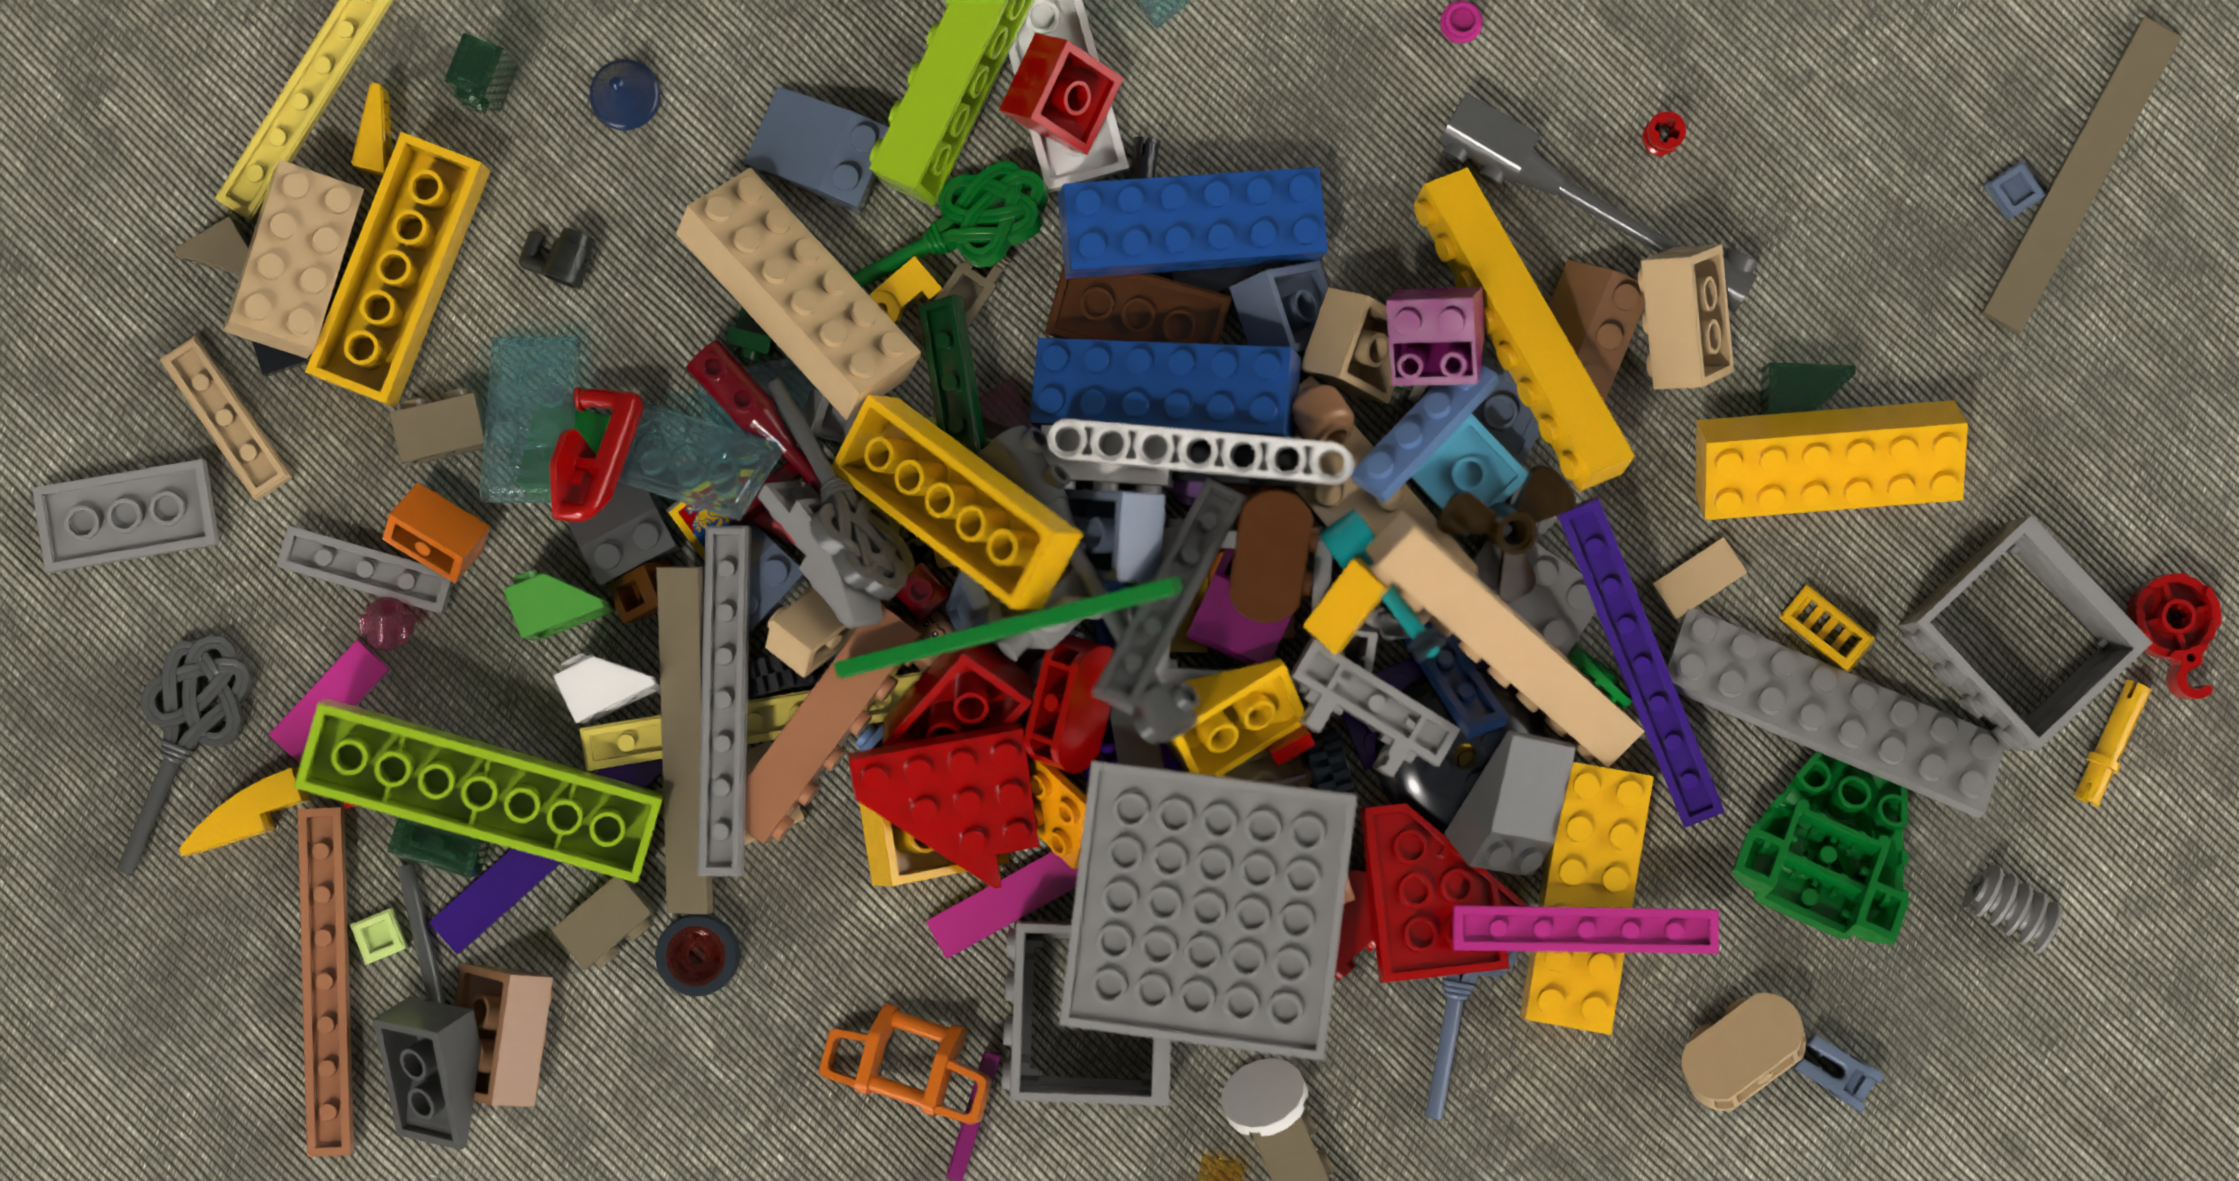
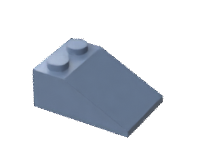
[744,86,889,215]

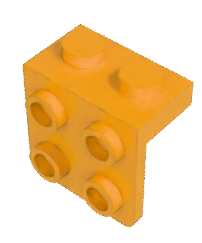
[1029,759,1088,870]

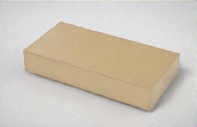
[1650,537,1748,620]

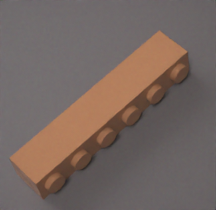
[745,602,924,844]

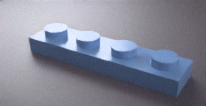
[1351,364,1500,504]

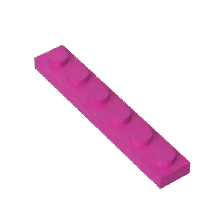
[1452,905,1719,954]

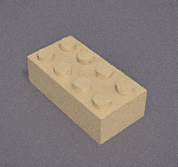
[223,160,364,359]

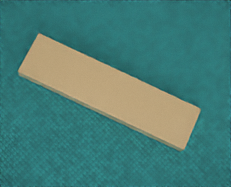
[159,335,293,501]

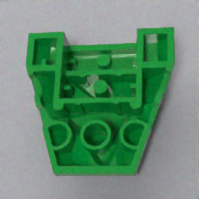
[1731,751,1909,945]

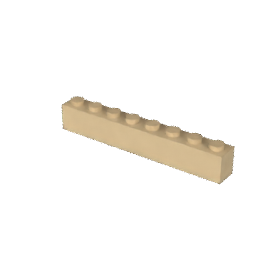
[1365,511,1645,768]

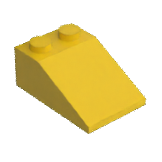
[1167,659,1305,776]
[859,803,1010,886]

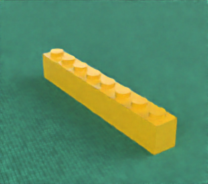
[1413,167,1635,492]

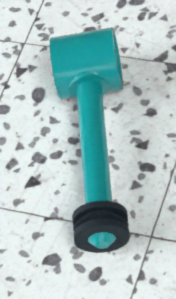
[1319,508,1447,662]

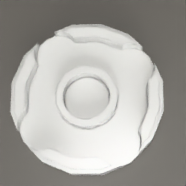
[1221,1058,1308,1136]

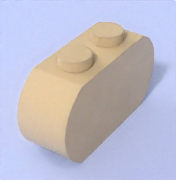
[1682,993,1806,1111]

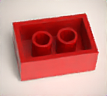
[882,643,1033,746]

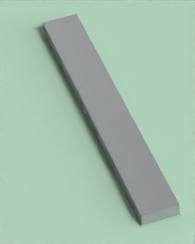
[697,526,752,877]

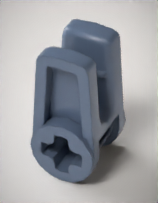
[1792,1033,1884,1113]

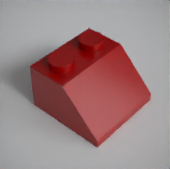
[999,33,1124,155]

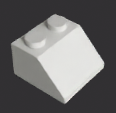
[553,653,660,724]

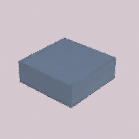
[1984,160,2046,221]

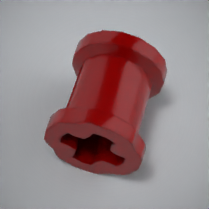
[1641,111,1687,157]

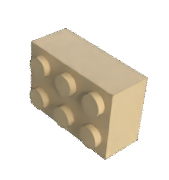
[1638,244,1734,390]

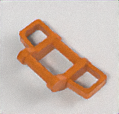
[819,1003,992,1124]

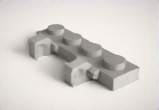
[1289,638,1460,777]

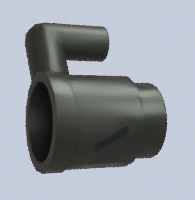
[518,227,595,290]

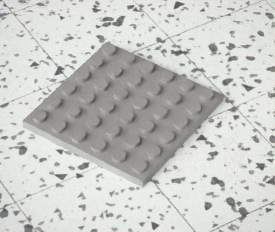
[1059,760,1357,1061]

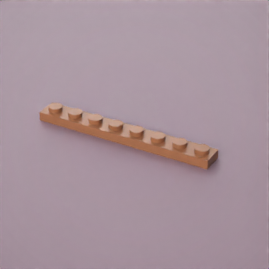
[298,807,354,1157]

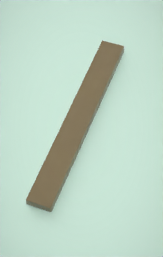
[1980,16,2182,334]
[657,566,713,914]

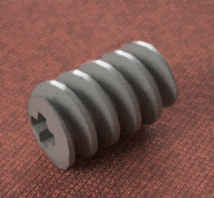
[1962,864,2063,954]

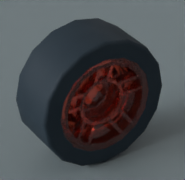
[655,914,740,997]

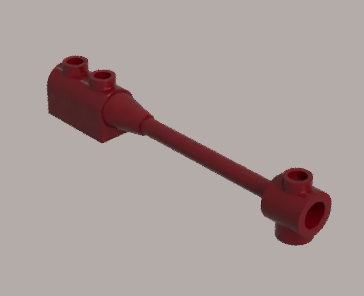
[686,340,951,623]

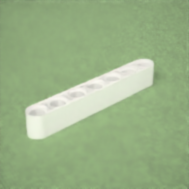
[1047,419,1354,485]

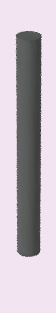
[397,863,446,1004]

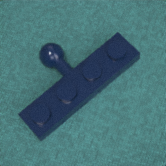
[1384,602,1508,740]

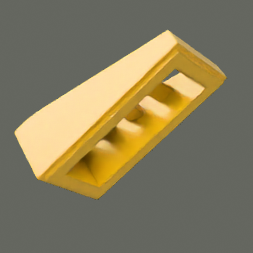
[351,82,392,177]
[1779,584,1875,673]

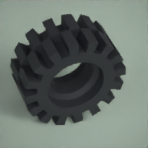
[748,655,822,699]

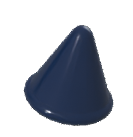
[589,59,661,131]

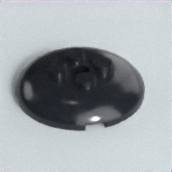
[1374,668,1546,834]

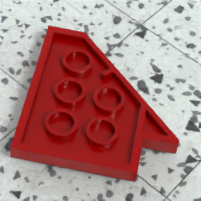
[847,722,1039,889]
[1360,803,1528,983]

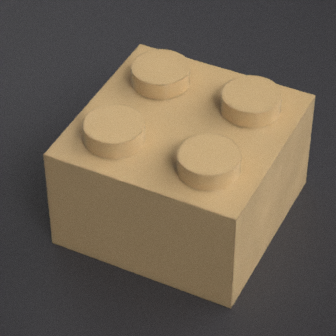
[1301,287,1395,404]

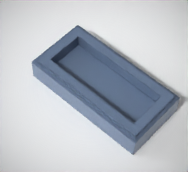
[945,571,991,632]

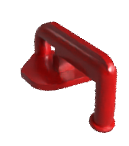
[550,387,644,522]

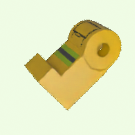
[869,256,943,326]

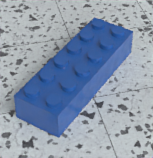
[1057,167,1328,279]
[1030,338,1301,439]

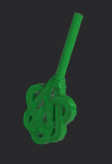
[851,161,1049,287]

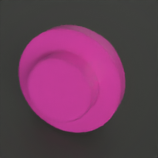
[1440,1,1483,44]

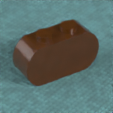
[1228,487,1319,623]

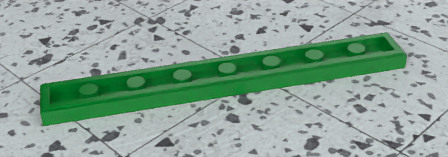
[833,575,1183,679]

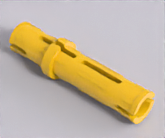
[2073,679,2152,808]

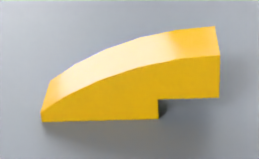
[179,767,311,856]

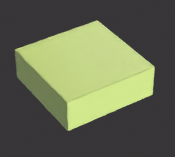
[350,908,409,965]

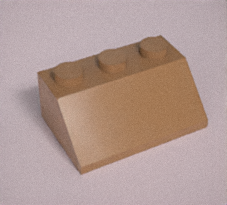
[1548,260,1645,403]
[455,963,553,1107]

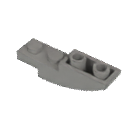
[757,481,883,628]

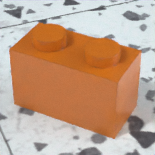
[382,482,491,584]

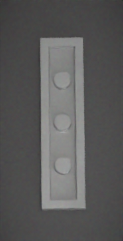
[276,525,454,614]

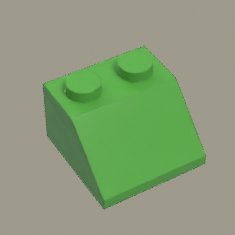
[503,570,616,641]

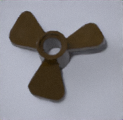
[1436,465,1576,602]

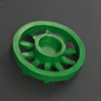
[1568,644,1633,710]

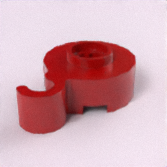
[2126,573,2222,700]

